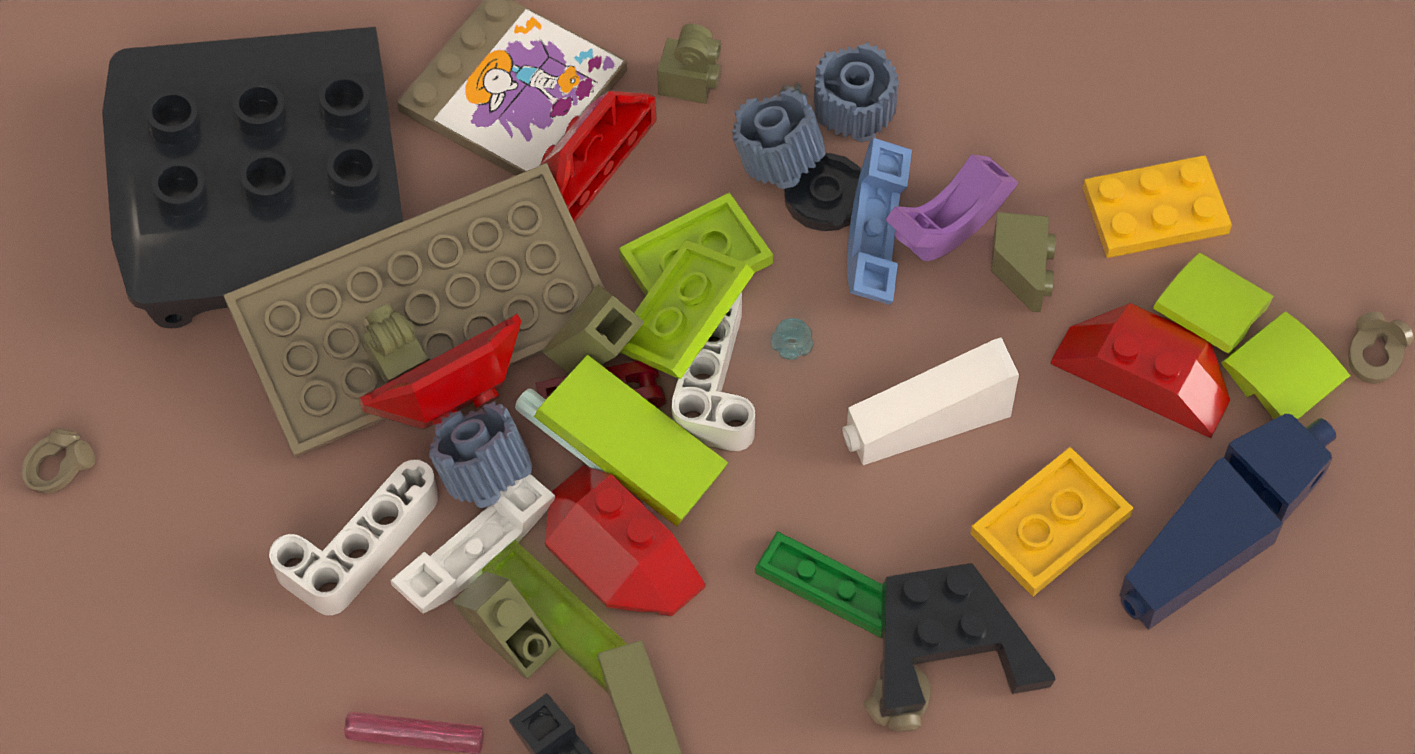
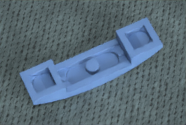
[847,138,912,305]

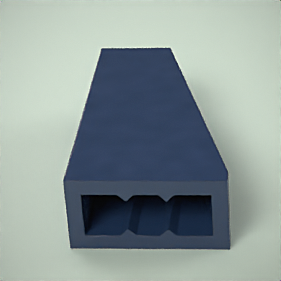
[1119,457,1283,630]

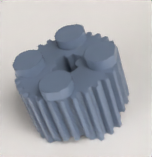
[814,42,899,142]
[732,89,826,189]
[429,402,533,508]

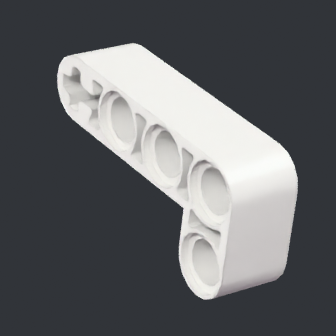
[672,292,755,451]
[269,460,439,615]

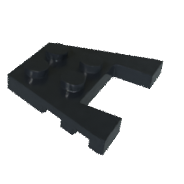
[879,563,1056,717]

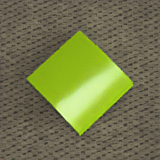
[1153,252,1274,353]
[1220,311,1351,419]

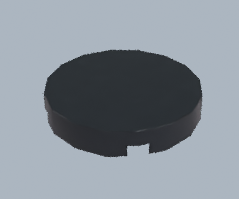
[784,153,861,231]

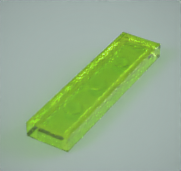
[481,540,627,694]

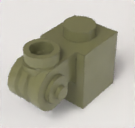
[657,23,722,104]
[362,304,428,384]

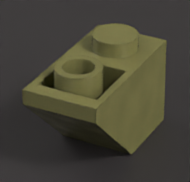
[991,212,1056,312]
[542,284,644,374]
[452,571,560,679]

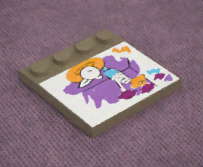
[397,0,627,176]

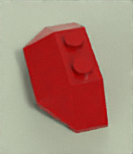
[541,91,656,223]
[1051,303,1230,438]
[359,313,522,429]
[545,465,705,616]

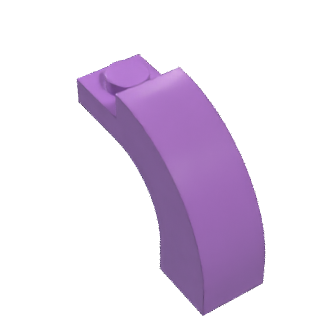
[885,155,1019,261]

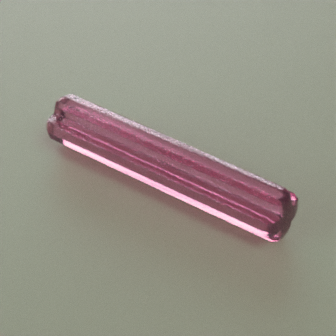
[344,712,484,754]

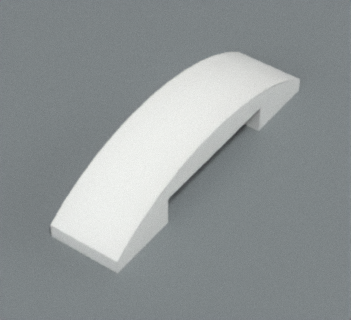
[391,474,555,613]

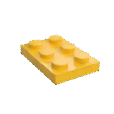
[1082,155,1232,258]
[970,447,1134,597]

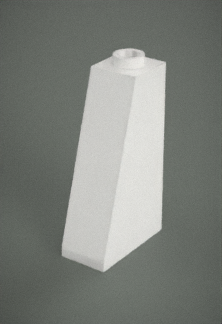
[842,338,1019,465]

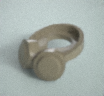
[1348,312,1413,384]
[22,428,95,494]
[863,666,931,732]

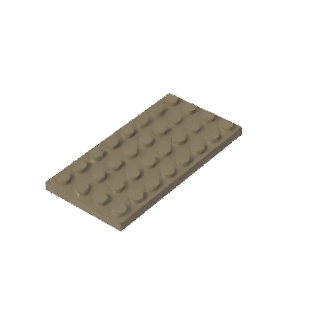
[224,163,605,458]

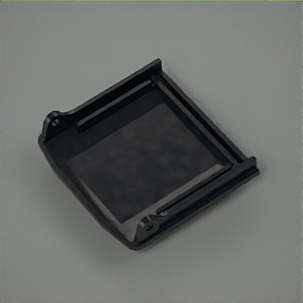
[102,27,403,328]

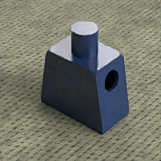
[1224,414,1336,523]

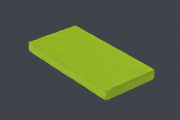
[534,355,728,527]

